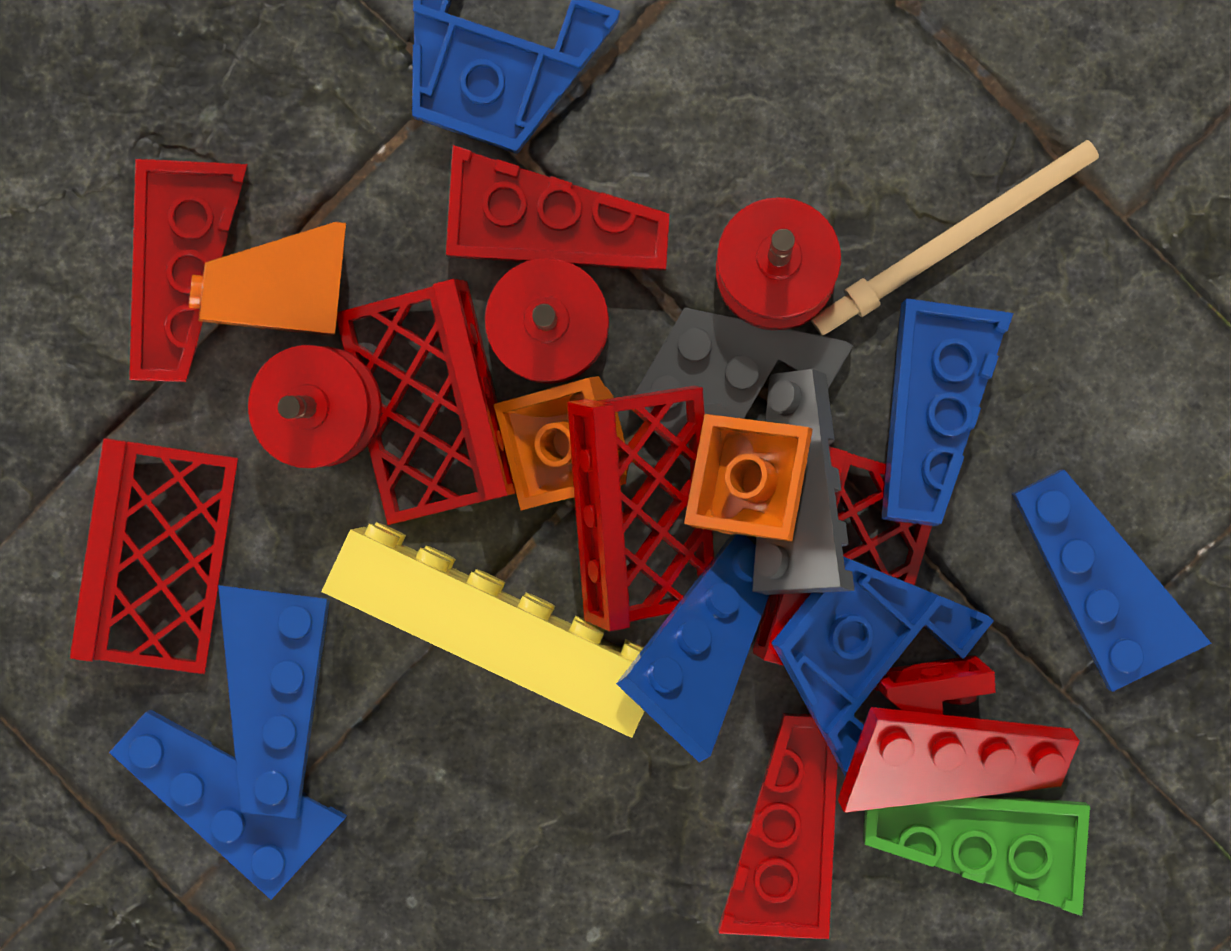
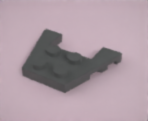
[634,308,854,473]

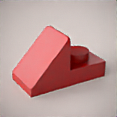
[876,655,996,715]

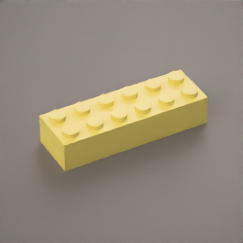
[321,522,645,738]

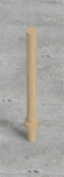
[811,140,1099,336]

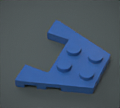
[412,0,620,154]
[772,557,994,777]

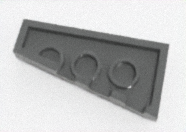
[752,369,855,595]

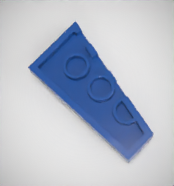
[882,298,1014,526]
[1012,470,1212,692]
[616,534,769,762]
[218,585,330,819]
[109,710,348,900]

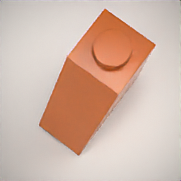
[189,222,346,336]

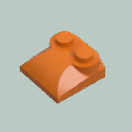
[494,376,629,510]
[684,414,813,541]

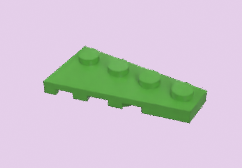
[863,795,1090,916]

